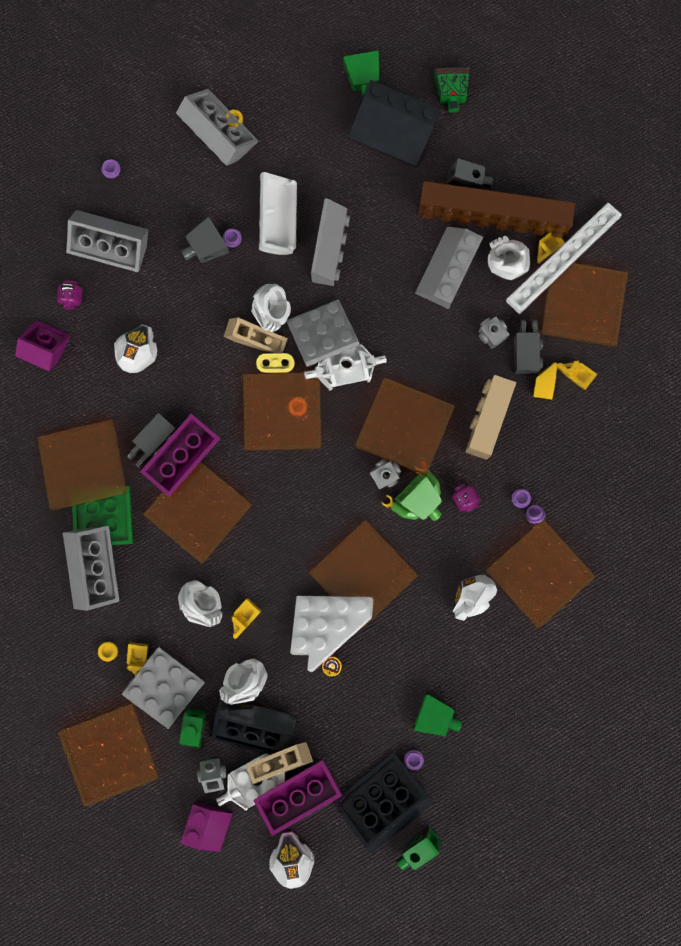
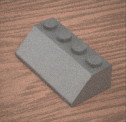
[176,89,258,166]
[311,198,350,286]
[66,210,148,272]
[415,227,483,309]
[63,526,119,611]

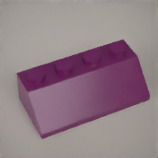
[140,414,221,497]
[253,760,343,836]

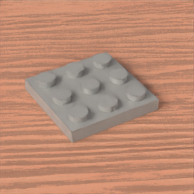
[287,299,360,367]
[122,646,205,729]

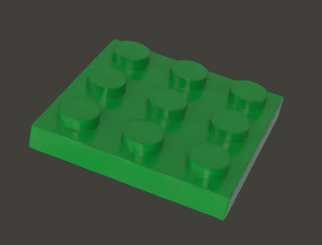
[71,486,134,546]

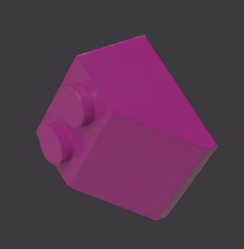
[15,320,70,371]
[180,801,233,852]

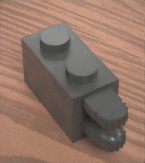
[514,320,543,374]
[127,413,177,468]

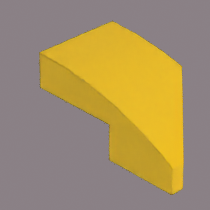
[537,233,565,264]
[557,361,597,390]
[533,362,557,399]
[232,598,262,639]
[127,642,149,675]

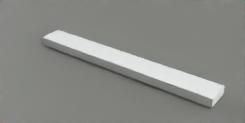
[506,203,622,314]

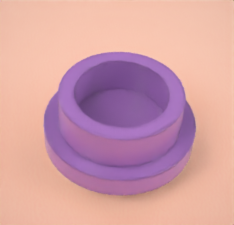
[102,159,121,178]
[223,229,242,248]
[511,489,531,508]
[526,505,546,523]
[404,750,424,770]

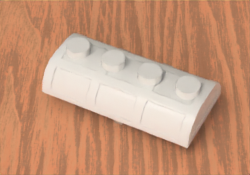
[259,172,297,255]

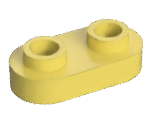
[256,353,295,373]

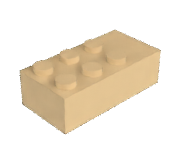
[465,375,516,460]

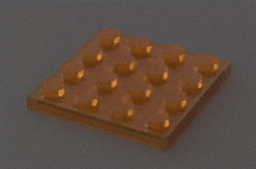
[541,263,628,347]
[243,373,321,451]
[355,378,455,476]
[37,419,127,510]
[143,462,252,564]
[309,520,418,629]
[485,520,595,629]
[58,703,160,807]

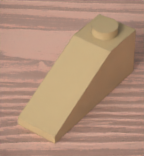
[224,318,288,353]
[246,742,313,784]

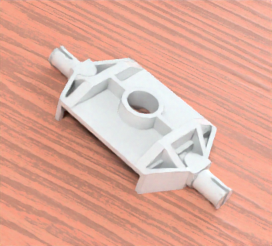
[304,344,386,390]
[216,753,285,810]

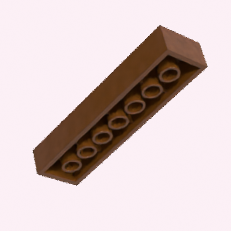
[418,181,575,238]

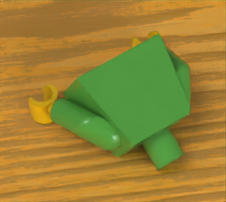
[382,461,442,521]

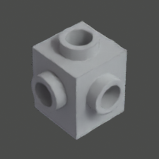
[478,317,510,349]
[370,459,401,489]
[197,758,227,793]

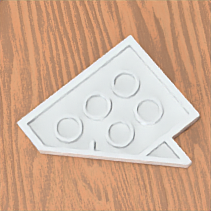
[290,596,373,672]

